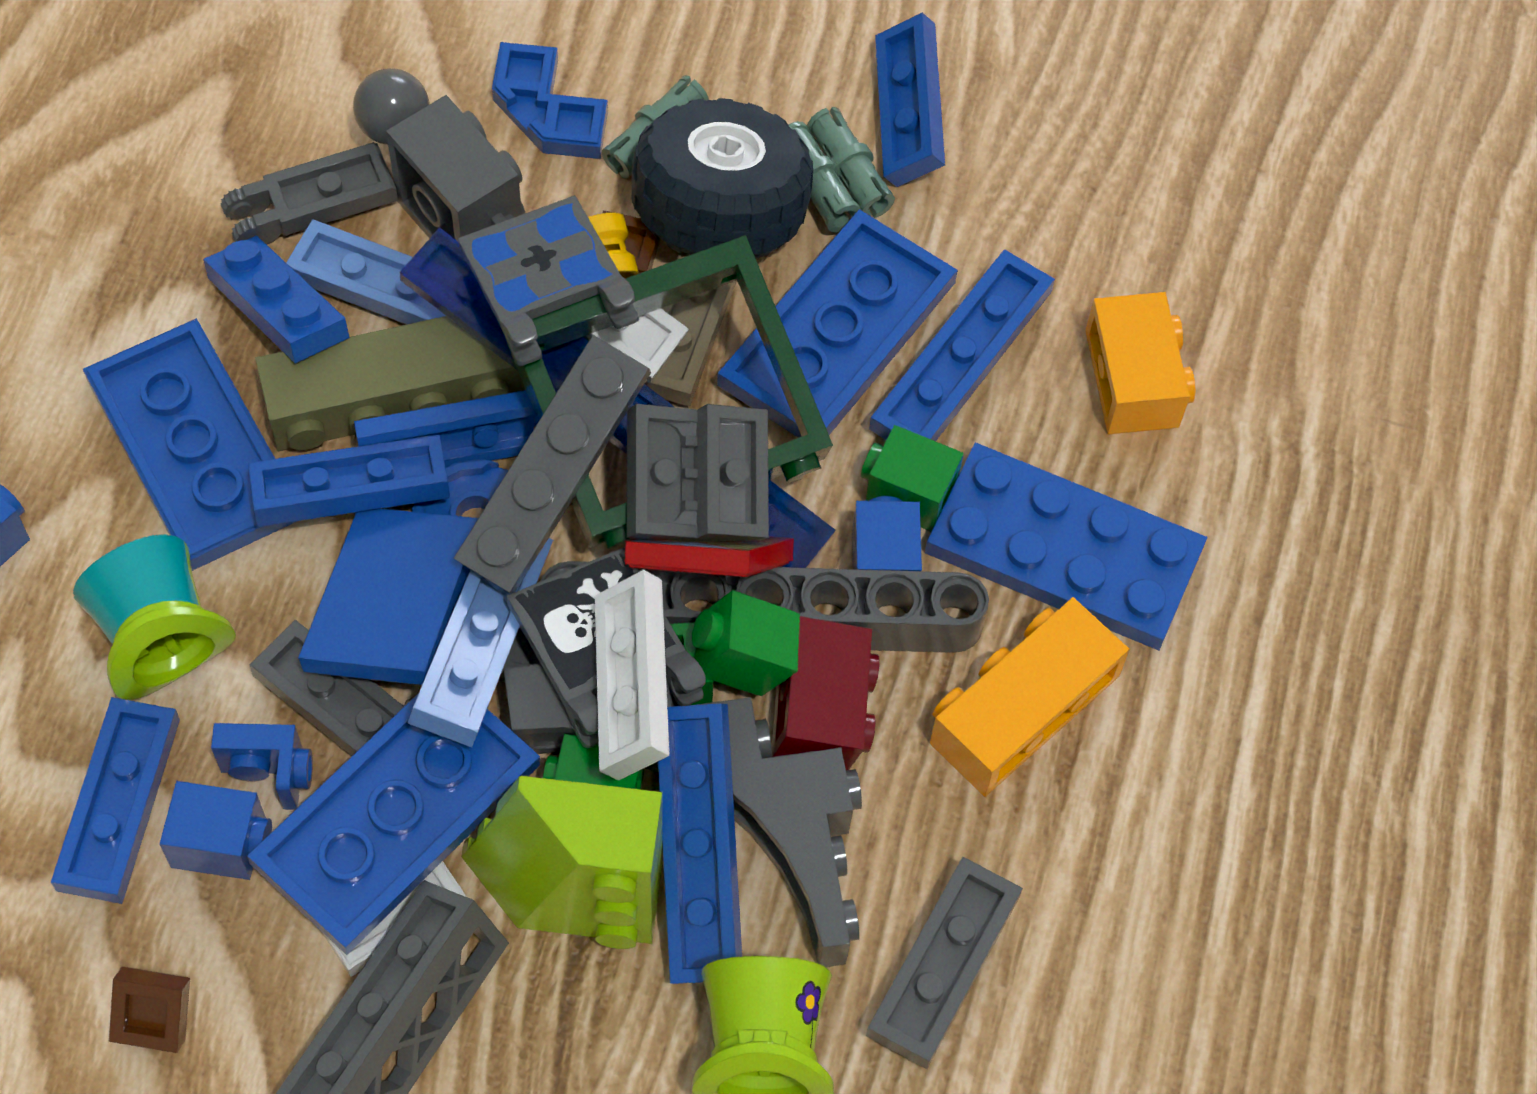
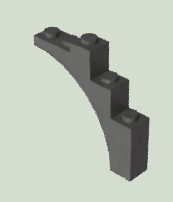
[504,664,862,967]

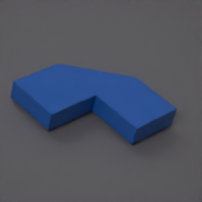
[492,42,608,159]

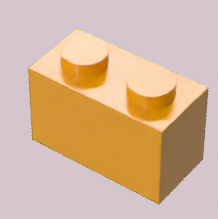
[1085,292,1196,435]

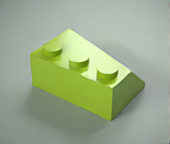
[461,776,662,949]

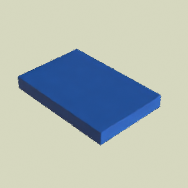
[298,509,479,685]

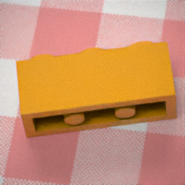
[929,597,1130,797]

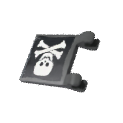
[506,547,706,748]

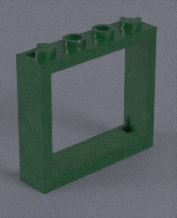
[505,235,833,549]

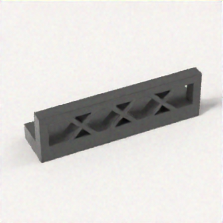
[276,880,509,1094]

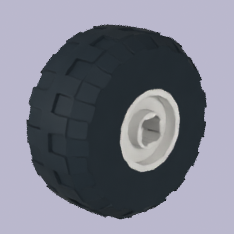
[631,98,813,259]

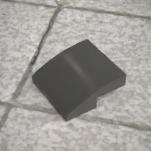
[627,404,769,541]

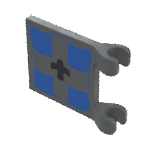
[457,195,639,366]

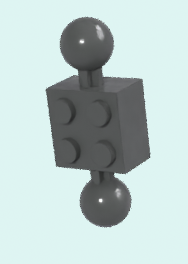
[353,68,525,278]

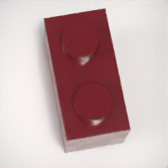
[771,616,880,770]

